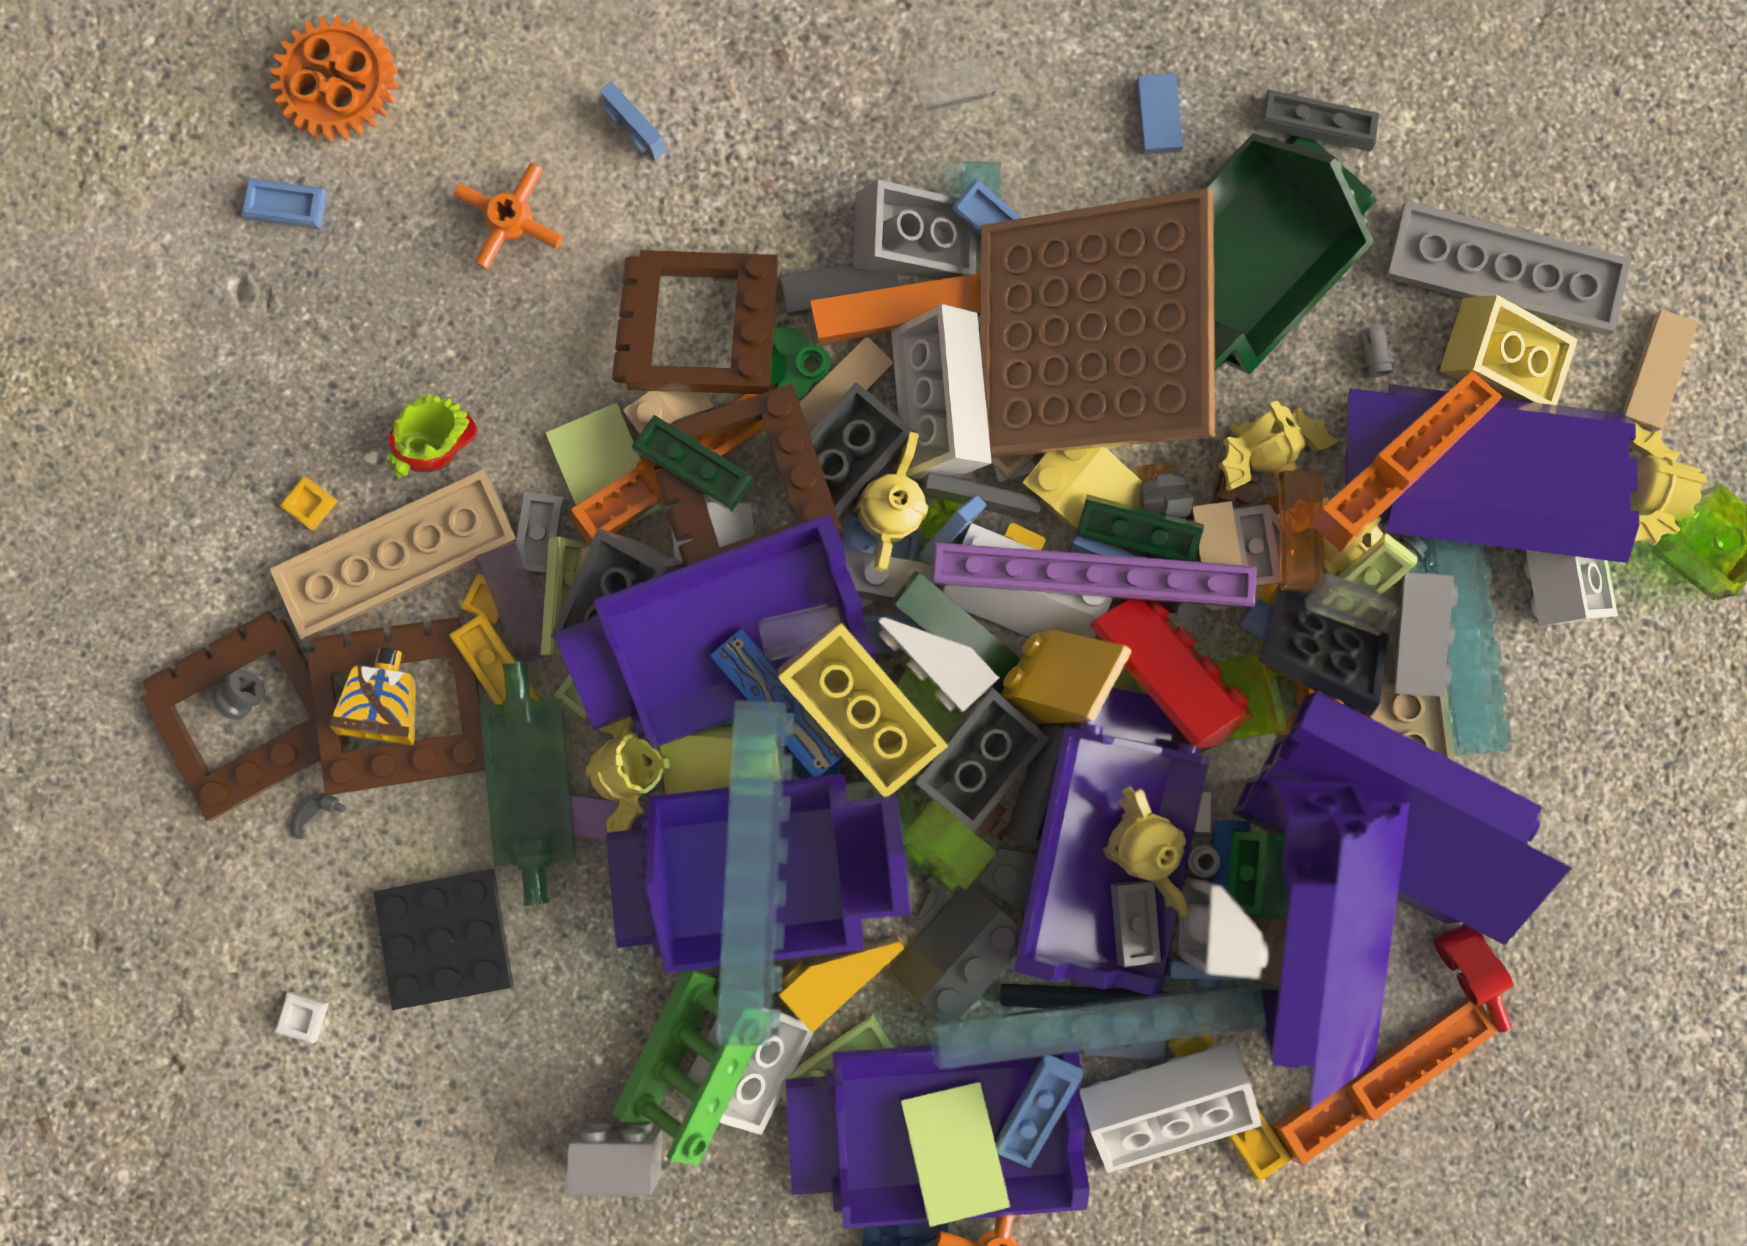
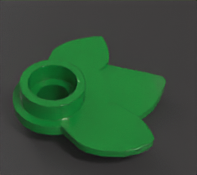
[770,327,831,401]

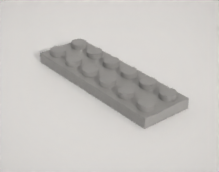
[1384,201,1632,336]

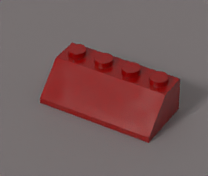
[1090,599,1254,748]

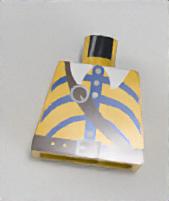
[330,648,416,746]

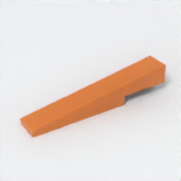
[810,273,981,346]
[1310,371,1503,552]
[569,394,766,546]
[1270,999,1499,1165]

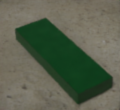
[631,415,754,512]
[1076,494,1204,562]

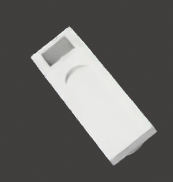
[878,617,999,713]

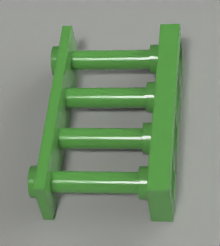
[612,969,772,1166]

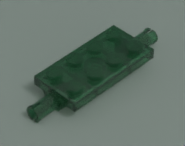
[480,661,577,906]

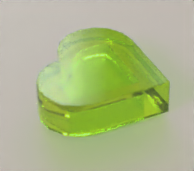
[919,499,970,538]

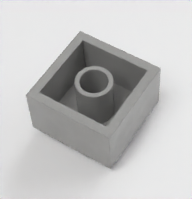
[567,1120,663,1196]

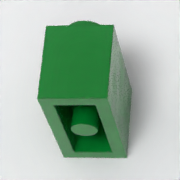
[1227,831,1289,920]

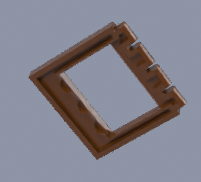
[612,250,779,394]
[652,383,843,567]
[141,611,351,821]
[307,617,489,795]

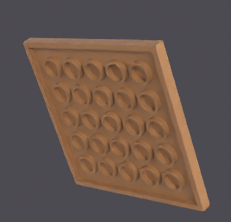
[980,188,1215,457]

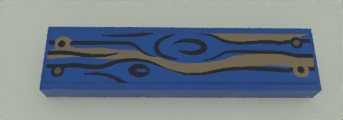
[710,629,845,777]

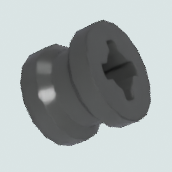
[212,670,266,720]

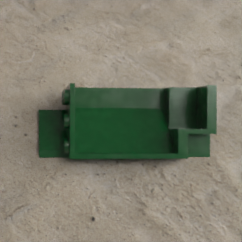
[1200,133,1377,375]

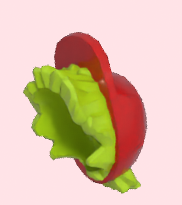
[386,394,478,479]

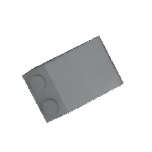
[852,179,977,278]

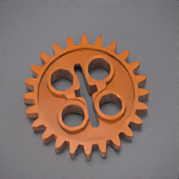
[270,16,398,142]

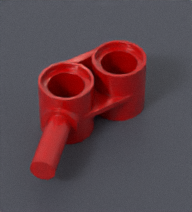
[1433,924,1514,1032]

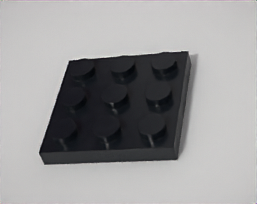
[1258,583,1388,716]
[373,868,514,1011]

